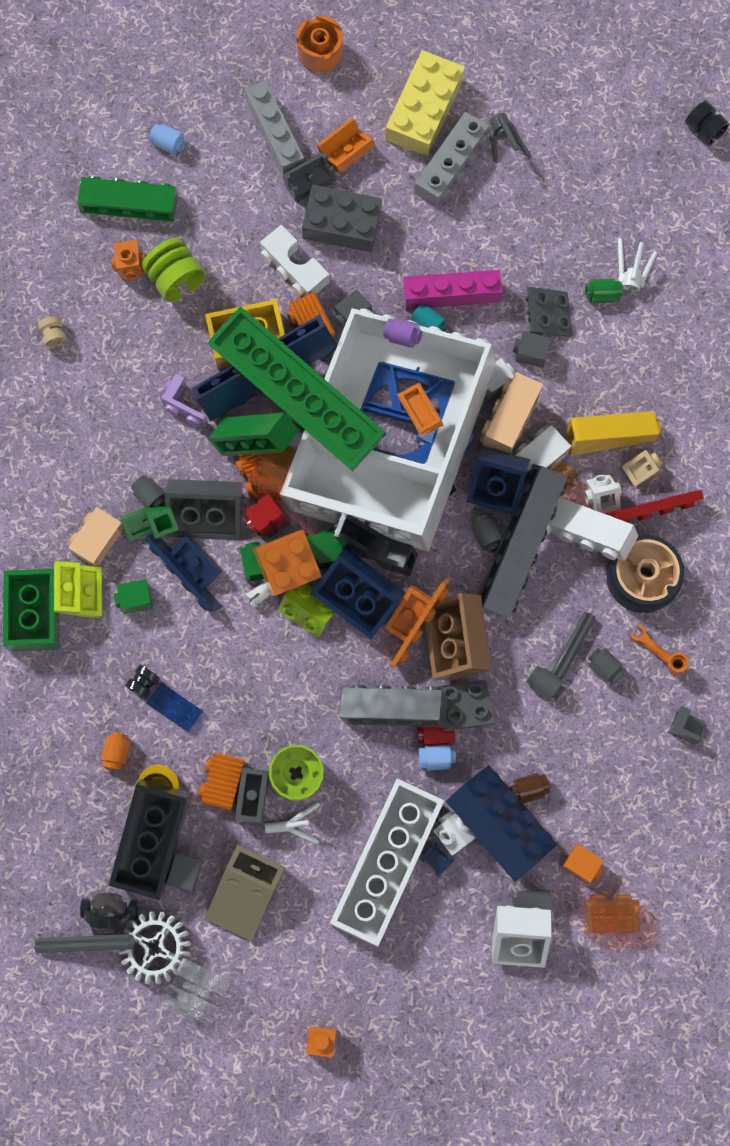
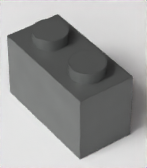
[235,767,269,826]

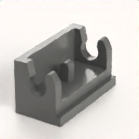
[284,152,337,203]

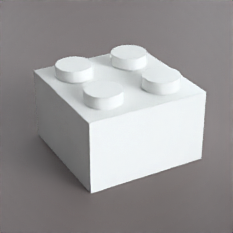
[492,906,551,968]

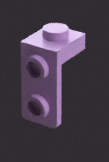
[161,374,208,427]

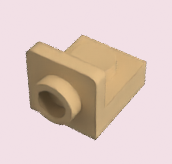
[621,450,664,487]

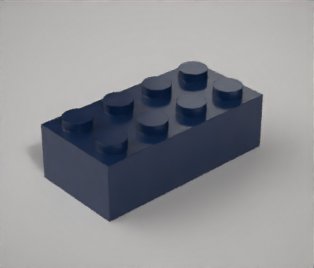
[446,765,558,882]

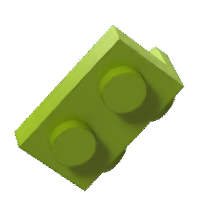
[278,583,336,637]

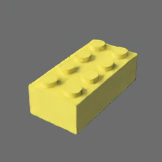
[385,50,465,157]

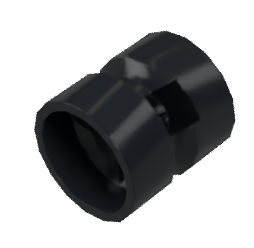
[685,100,730,146]

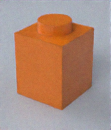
[561,843,604,885]
[306,1026,336,1058]

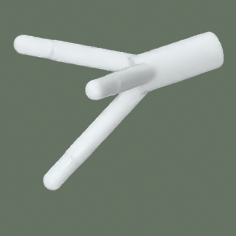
[265,802,320,844]

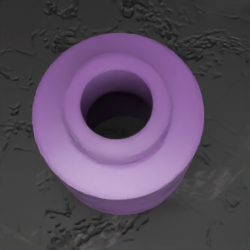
[383,318,423,348]

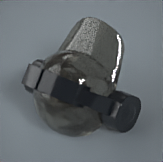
[80,892,138,936]

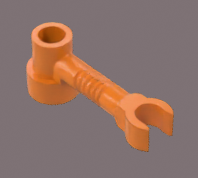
[629,625,689,676]

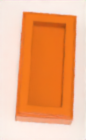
[397,382,444,438]

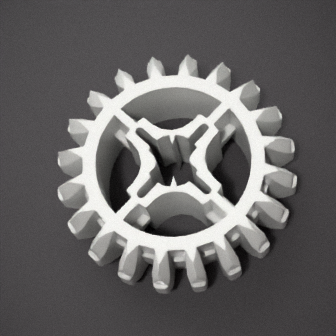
[119,912,191,985]

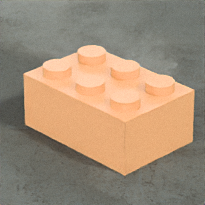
[480,372,543,454]

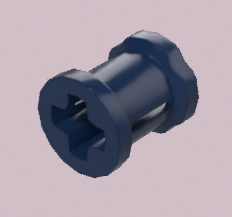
[420,842,455,877]

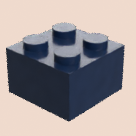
[466,446,530,515]

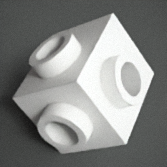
[584,475,622,514]
[433,811,476,856]

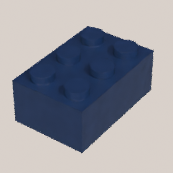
[310,548,406,639]

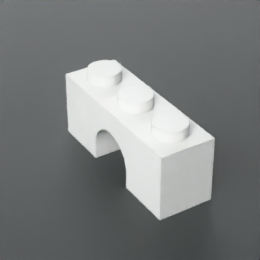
[260,225,330,297]

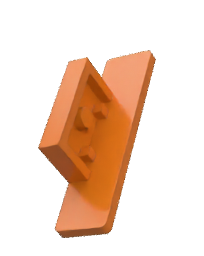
[385,579,450,668]

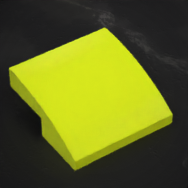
[54,561,102,618]

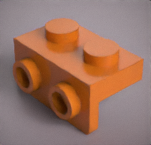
[317,118,375,173]

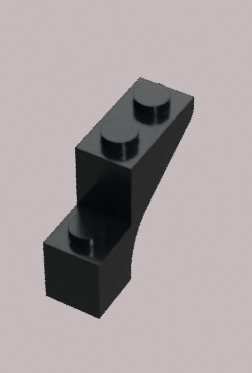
[334,513,418,576]

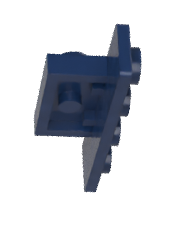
[145,535,222,612]

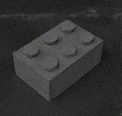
[302,184,382,253]

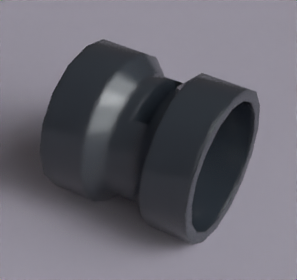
[125,664,160,700]

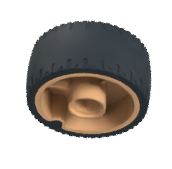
[606,535,684,613]

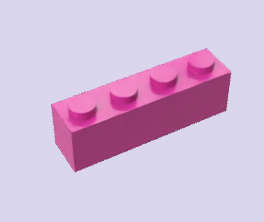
[403,270,503,310]

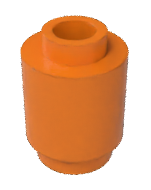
[101,732,131,771]

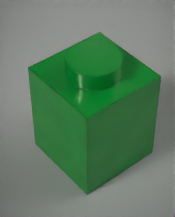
[114,579,153,614]

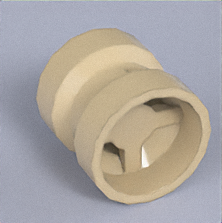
[37,316,68,349]

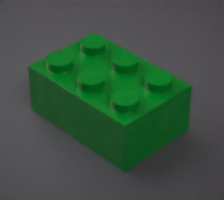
[3,569,59,652]

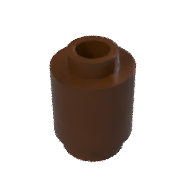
[510,773,550,804]

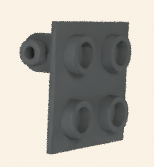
[525,287,573,337]
[437,680,495,732]

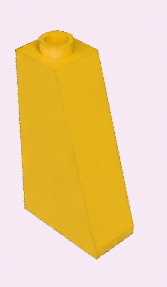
[565,411,662,456]

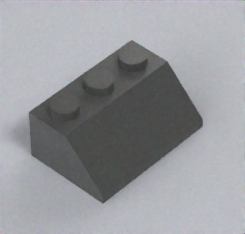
[165,479,243,540]

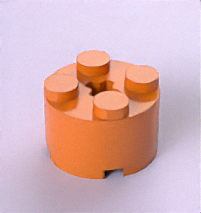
[297,15,343,72]

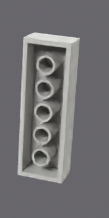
[330,779,444,947]

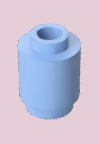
[149,124,186,155]
[418,744,456,771]

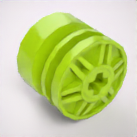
[141,237,206,302]
[269,745,324,801]

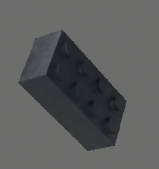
[108,779,192,900]

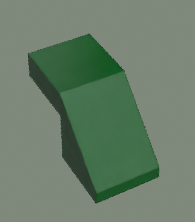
[120,506,179,542]

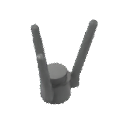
[488,113,532,163]

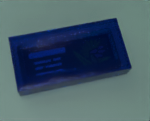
[146,683,203,733]

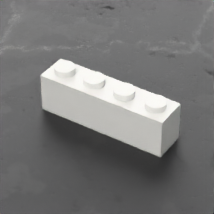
[547,497,638,561]

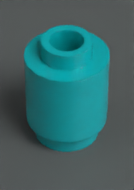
[411,304,447,332]

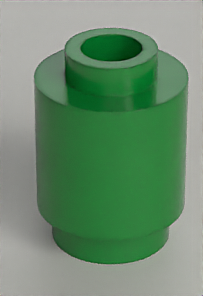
[585,278,622,303]

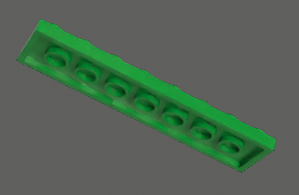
[207,306,386,472]

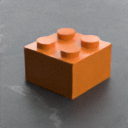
[252,529,322,596]

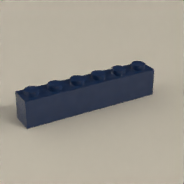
[192,314,337,421]

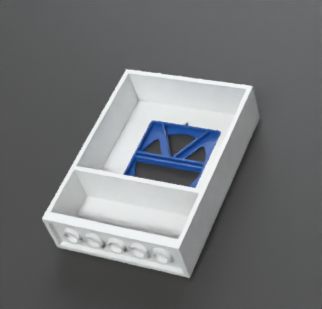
[280,308,496,552]

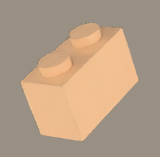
[68,507,124,567]

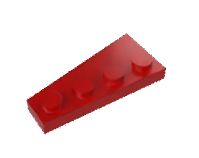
[604,490,704,523]

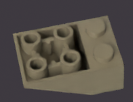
[205,844,286,942]

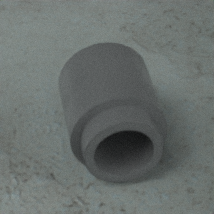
[131,475,165,508]
[472,514,503,552]
[588,648,626,685]
[526,665,565,702]

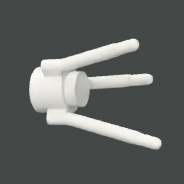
[618,238,657,292]

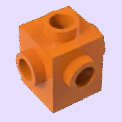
[111,239,146,280]

